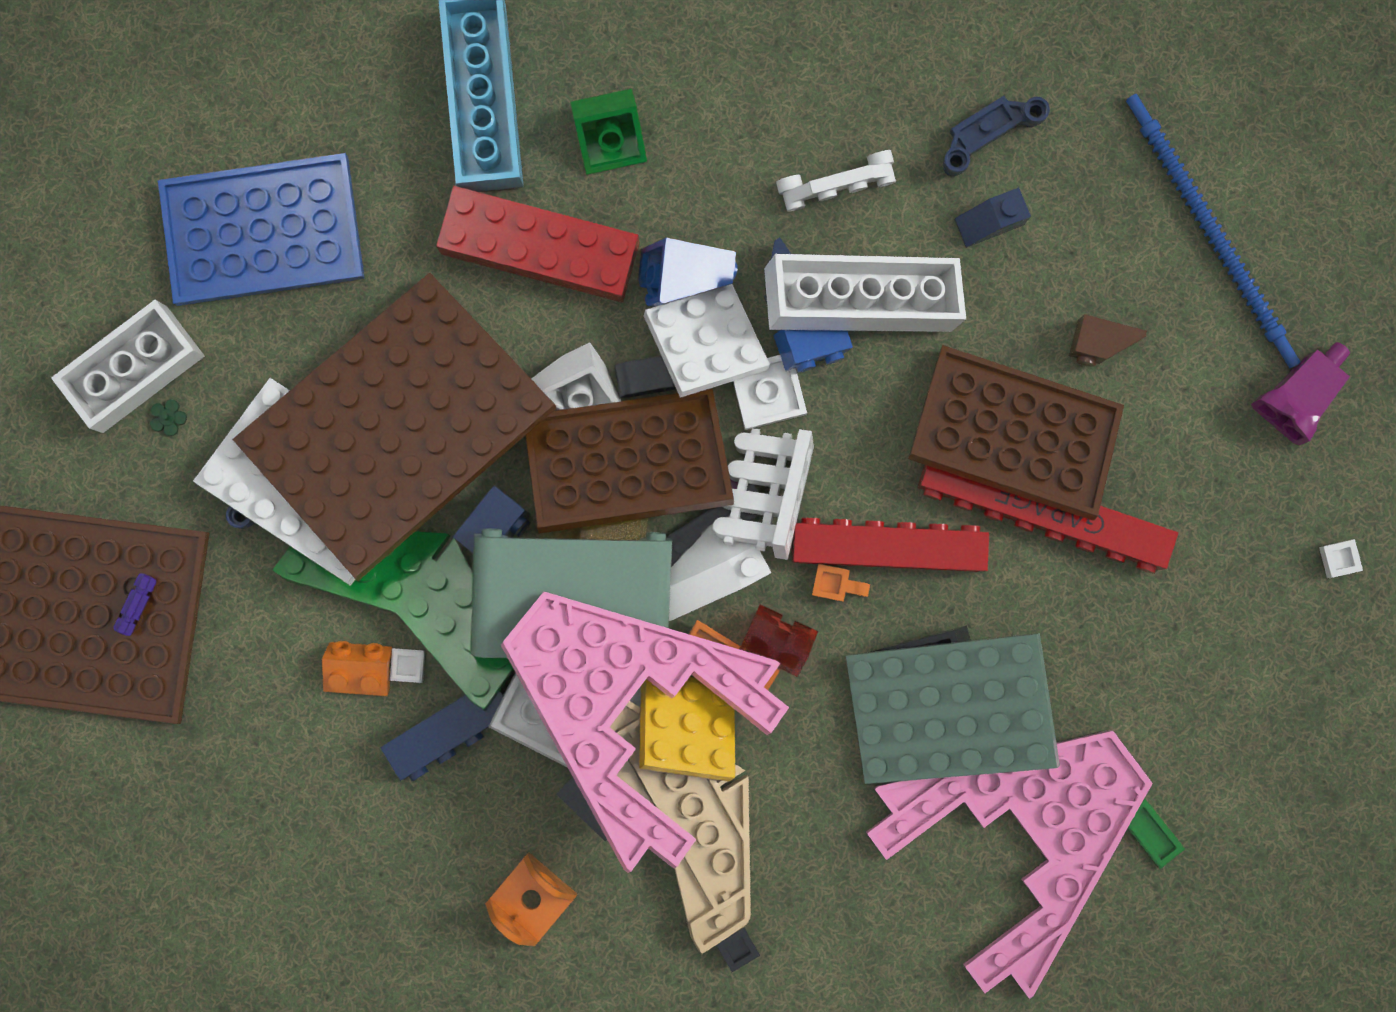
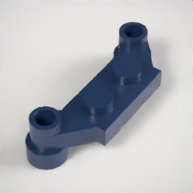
[943,96,1050,177]

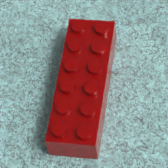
[436,186,640,303]

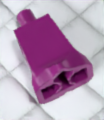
[1251,342,1350,445]

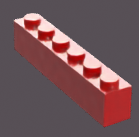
[792,518,989,572]

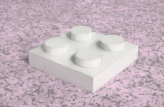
[733,355,807,430]

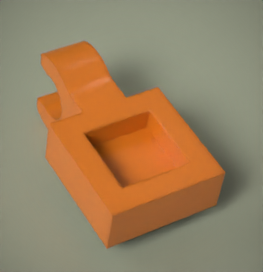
[812,564,870,602]

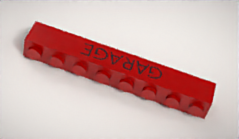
[917,465,1179,574]

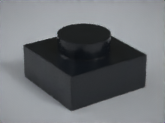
[716,927,760,972]

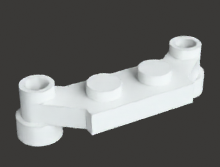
[776,150,896,212]

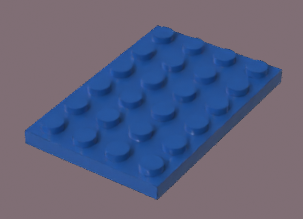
[158,153,365,306]

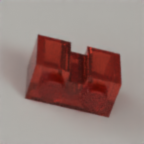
[739,604,818,677]

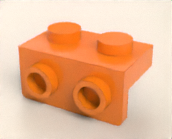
[322,641,392,696]

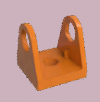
[485,852,577,946]

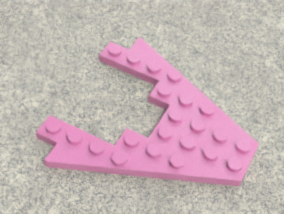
[501,592,789,873]
[866,730,1153,999]

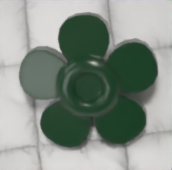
[150,399,187,436]

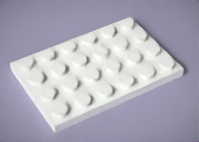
[193,378,355,586]

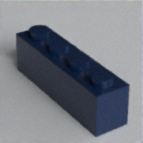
[380,688,505,782]

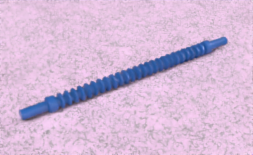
[1126,94,1301,369]

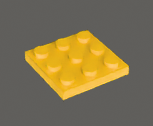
[639,677,735,781]

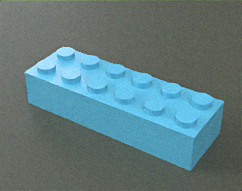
[439,0,524,192]

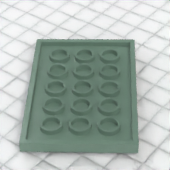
[846,633,1060,784]

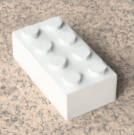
[51,300,205,433]

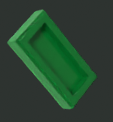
[1127,798,1185,869]

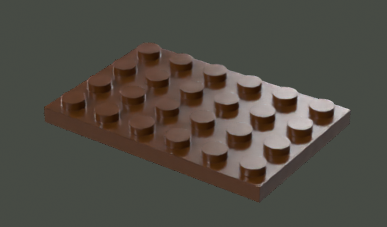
[908,345,1124,521]
[526,388,734,534]

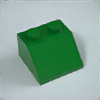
[570,88,647,175]

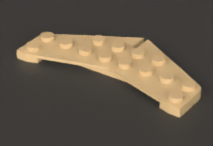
[610,701,751,954]

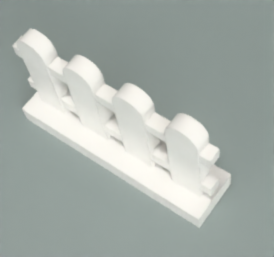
[713,428,814,560]

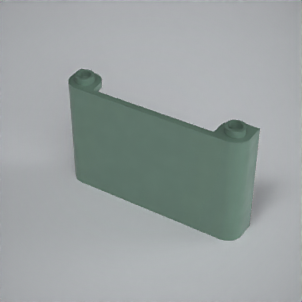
[470,528,672,658]

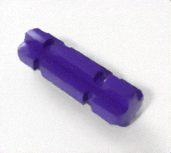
[113,573,156,636]

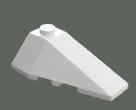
[531,342,621,411]
[669,515,771,621]

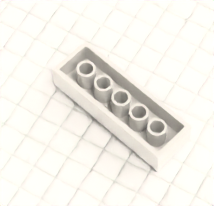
[764,254,966,332]

